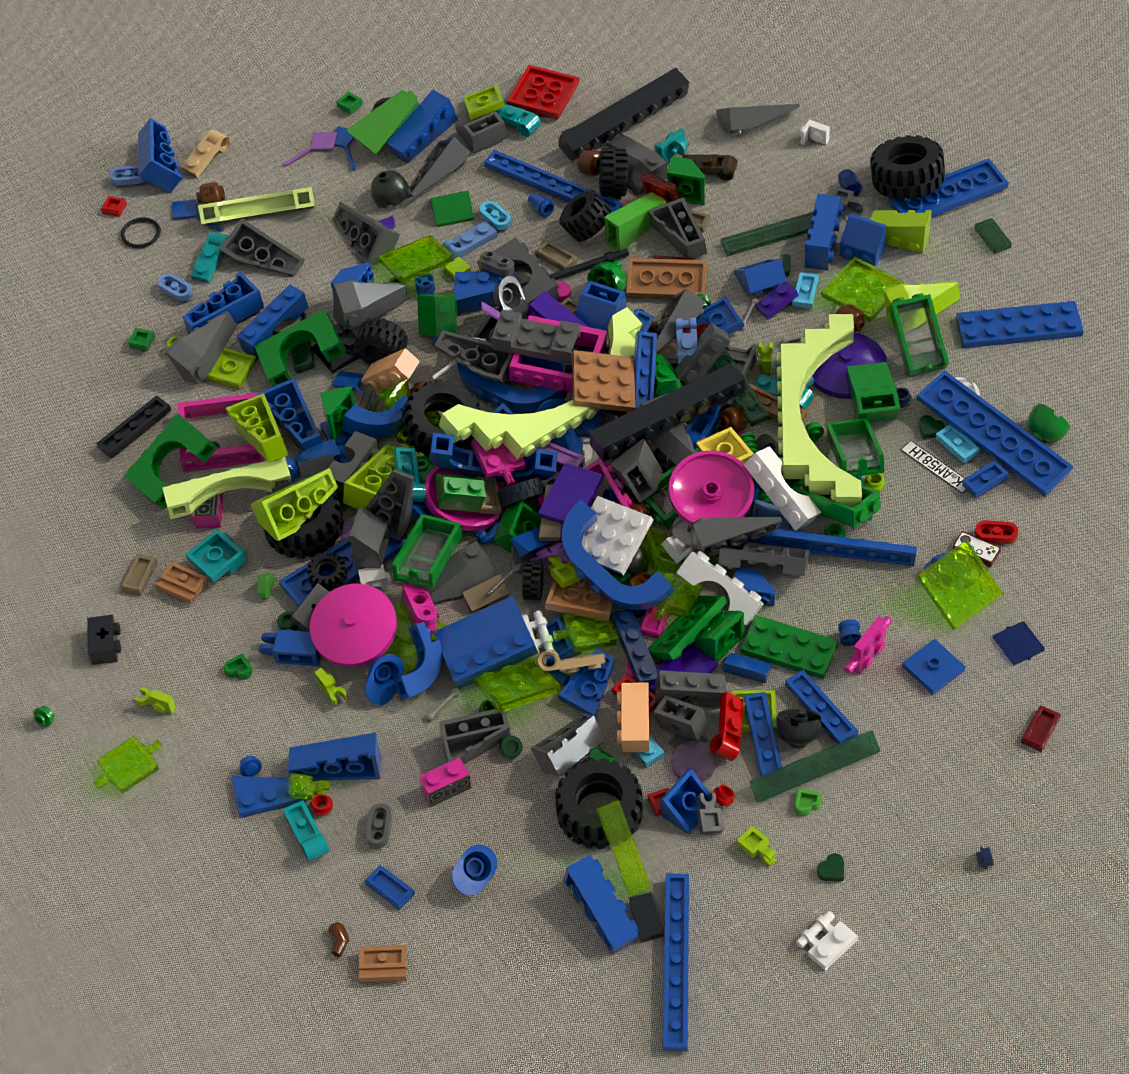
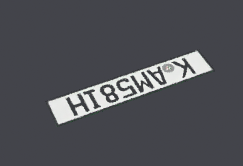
[900,440,966,493]

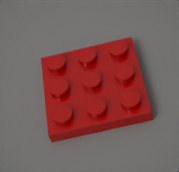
[507,65,579,119]

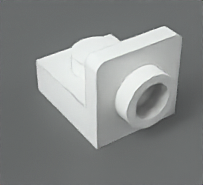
[799,119,830,145]
[661,535,694,564]

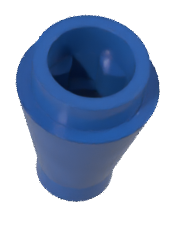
[528,193,554,216]

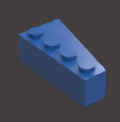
[386,89,458,163]
[138,118,183,193]
[805,193,844,270]
[182,271,264,334]
[257,378,323,452]
[288,732,381,782]
[563,854,639,954]

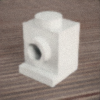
[358,564,392,592]

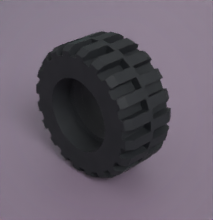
[870,135,945,200]
[401,380,481,457]
[263,478,343,559]
[555,758,643,849]

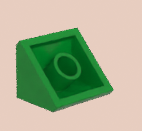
[429,191,474,227]
[320,386,355,441]

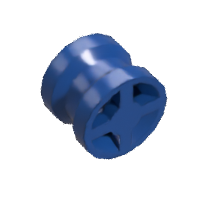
[415,272,435,294]
[838,619,862,646]

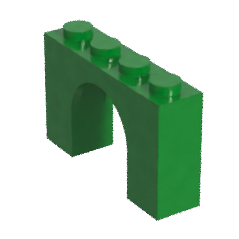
[254,309,346,387]
[124,414,218,510]

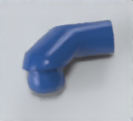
[476,521,500,545]
[545,656,570,685]

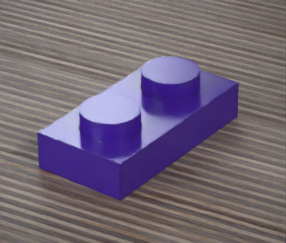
[755,281,799,319]

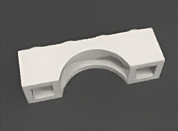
[744,446,822,531]
[676,551,764,625]

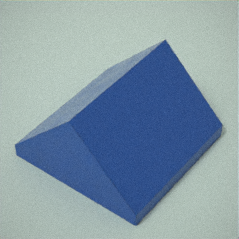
[660,768,716,834]

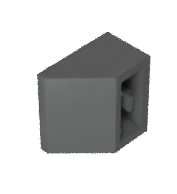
[456,111,506,153]
[610,439,663,503]
[348,507,390,568]

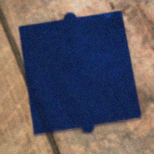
[993,621,1045,666]

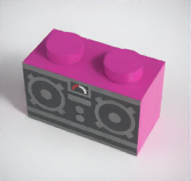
[190,493,224,529]
[419,757,472,807]

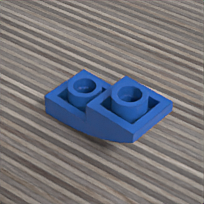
[295,439,341,475]

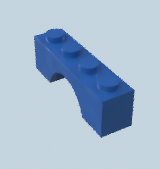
[237,284,309,358]

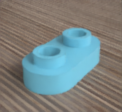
[480,201,511,230]

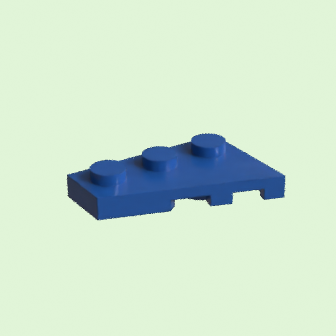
[558,648,615,718]
[232,776,307,818]

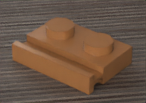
[155,561,208,604]
[358,945,407,982]

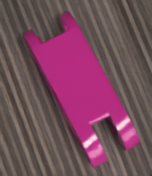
[402,582,437,634]

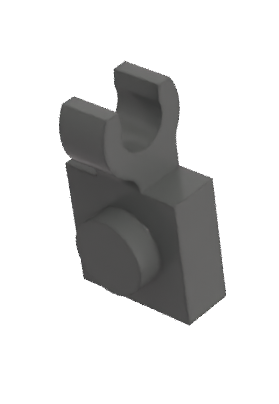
[832,187,865,213]

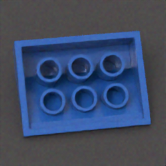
[434,596,539,689]

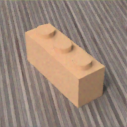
[361,348,420,394]
[617,683,649,752]

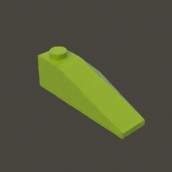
[884,281,960,332]
[343,444,395,509]
[250,468,338,541]

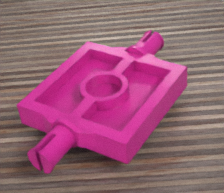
[471,439,526,486]
[844,616,893,675]

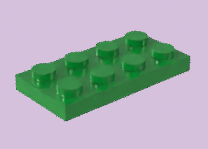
[648,595,727,660]
[741,615,838,680]

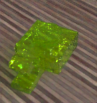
[288,773,330,800]

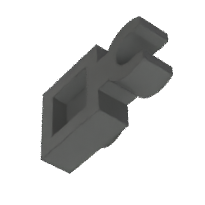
[696,792,724,834]

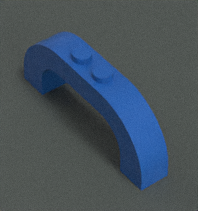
[457,334,567,414]
[429,432,558,482]
[562,500,673,611]

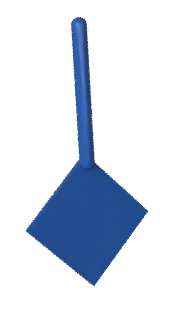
[334,126,356,170]
[172,200,223,232]
[332,371,375,407]

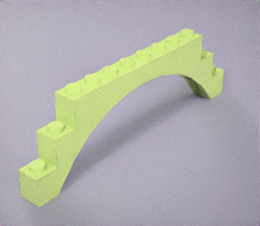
[439,307,642,459]
[777,314,862,508]

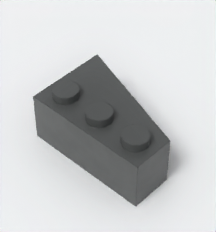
[648,197,707,259]
[439,707,510,764]
[531,713,606,777]

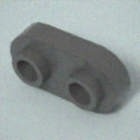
[480,251,514,276]
[366,804,392,848]

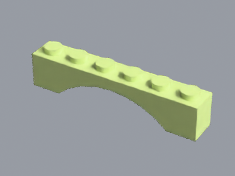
[198,187,315,224]
[162,457,291,519]

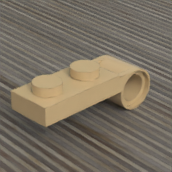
[181,129,230,178]
[538,649,606,673]

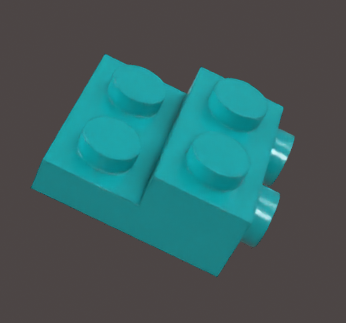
[185,529,247,583]

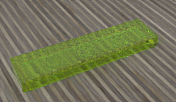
[596,800,651,896]

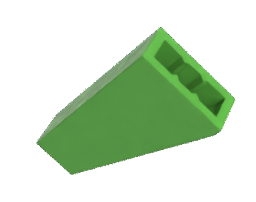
[347,90,420,157]
[604,192,666,251]

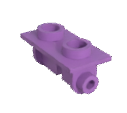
[529,543,569,570]

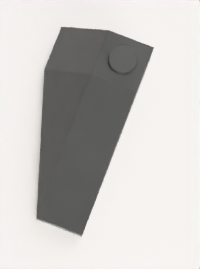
[716,104,799,134]
[333,202,400,265]
[435,330,514,382]
[365,469,414,541]

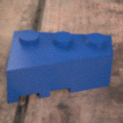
[453,272,514,316]

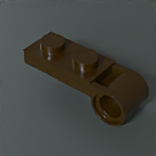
[682,154,738,181]

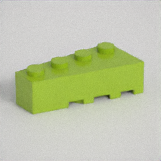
[226,393,288,462]

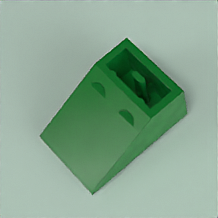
[846,362,900,422]

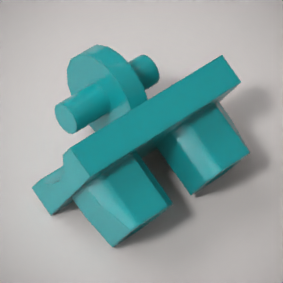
[654,128,689,162]

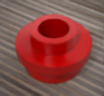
[712,785,735,806]
[310,793,333,816]

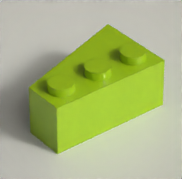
[870,210,932,253]

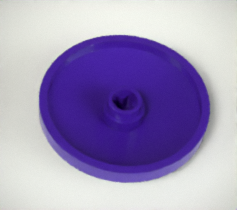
[812,332,887,399]

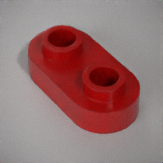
[975,520,1019,544]

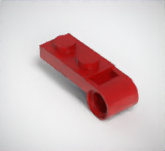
[710,691,743,761]

